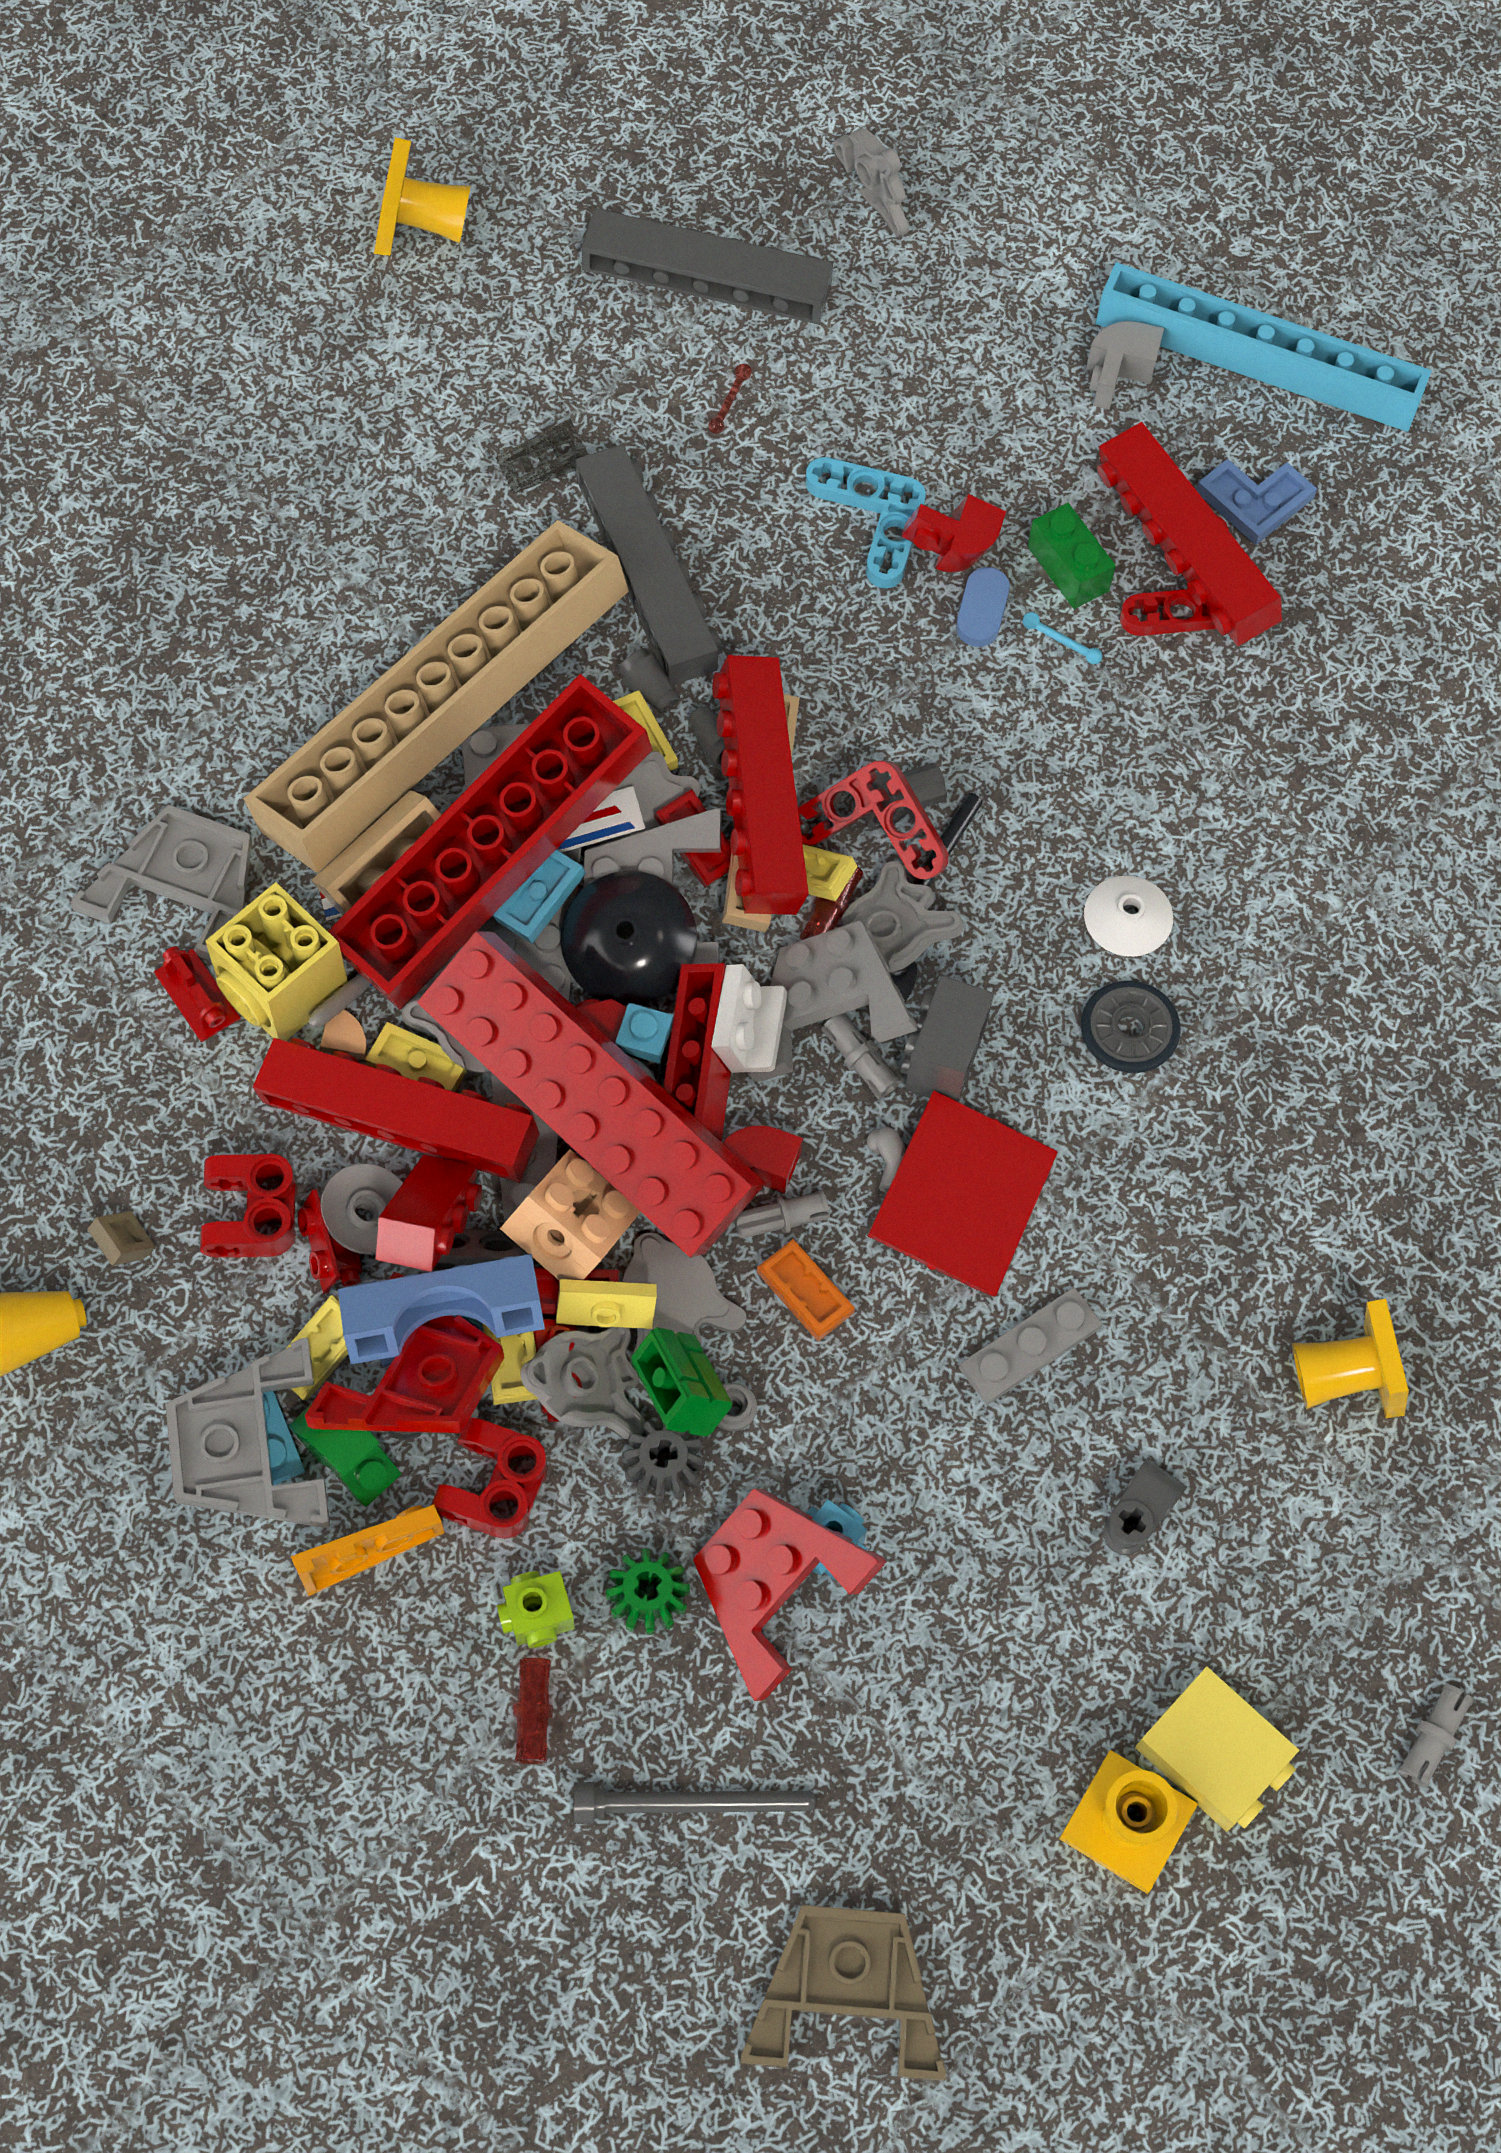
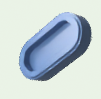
[956,567,1010,647]

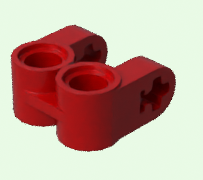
[200,1153,298,1258]
[431,1417,548,1539]

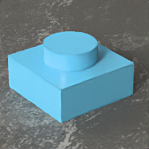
[615,1003,673,1063]

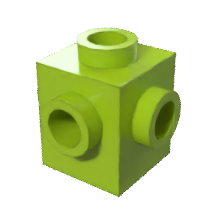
[496,1571,575,1648]

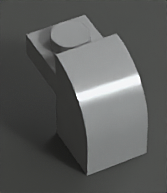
[1086,321,1164,410]

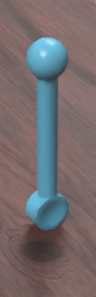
[1023,612,1103,664]

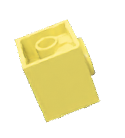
[205,882,348,1041]

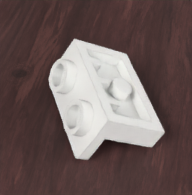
[711,964,788,1073]

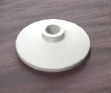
[1084,876,1173,957]

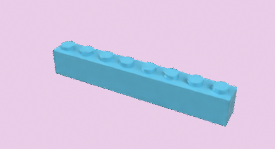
[1096,262,1432,432]

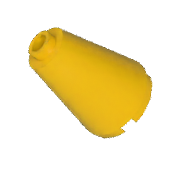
[0,1291,87,1377]

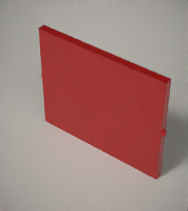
[867,1091,1058,1297]

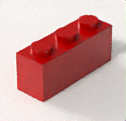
[375,1154,482,1272]

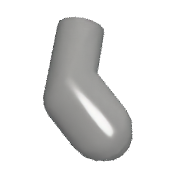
[867,1127,906,1192]

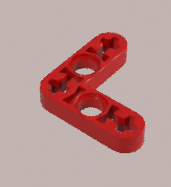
[1120,515,1229,636]
[798,760,949,879]

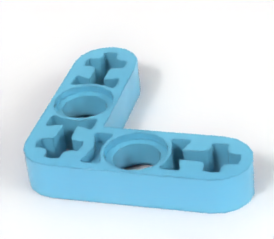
[805,457,926,589]

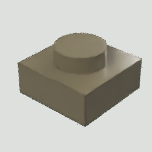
[87,1211,156,1266]

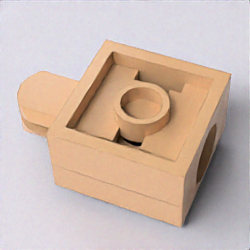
[500,1149,641,1281]

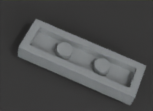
[959,1287,1103,1405]

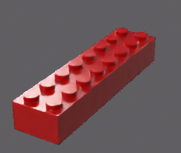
[328,674,653,1010]
[417,931,766,1258]

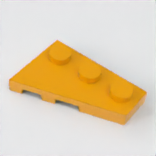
[290,1504,445,1596]

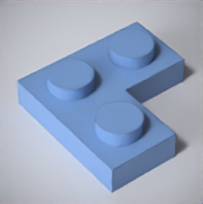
[1196,459,1317,545]

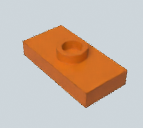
[757,1239,855,1342]

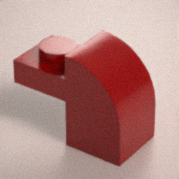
[901,494,1007,572]
[722,1125,803,1222]

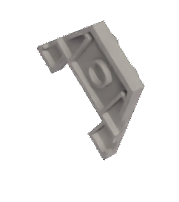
[70,805,252,961]
[584,809,722,964]
[748,920,917,1081]
[165,1338,330,1528]

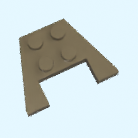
[740,1905,946,2082]

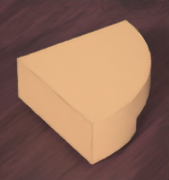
[320,1010,367,1060]

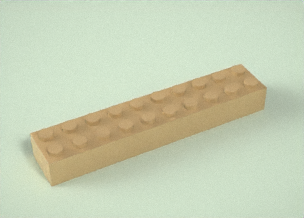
[243,520,629,873]

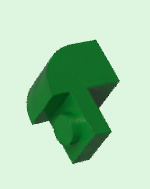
[288,1404,402,1507]

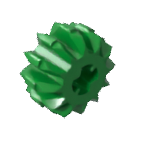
[606,1548,690,1635]

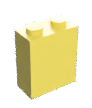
[1135,1666,1299,1832]

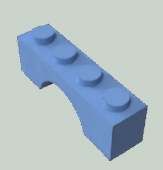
[338,1254,545,1365]

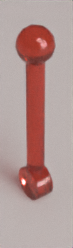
[708,364,752,434]

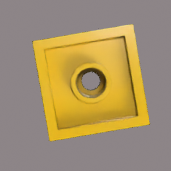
[374,137,471,256]
[1292,1298,1409,1418]
[1059,1750,1198,1894]

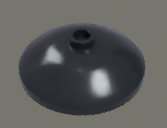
[561,871,698,1006]

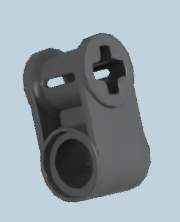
[1103,1459,1187,1555]

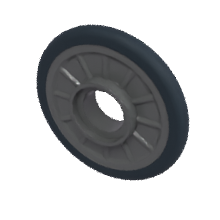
[1081,981,1181,1073]

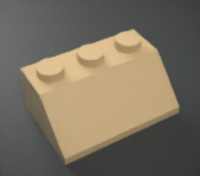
[311,790,441,915]

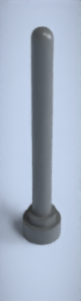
[573,1782,817,1824]

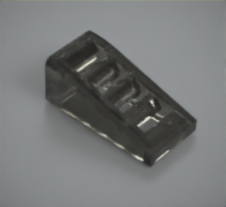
[495,419,589,494]

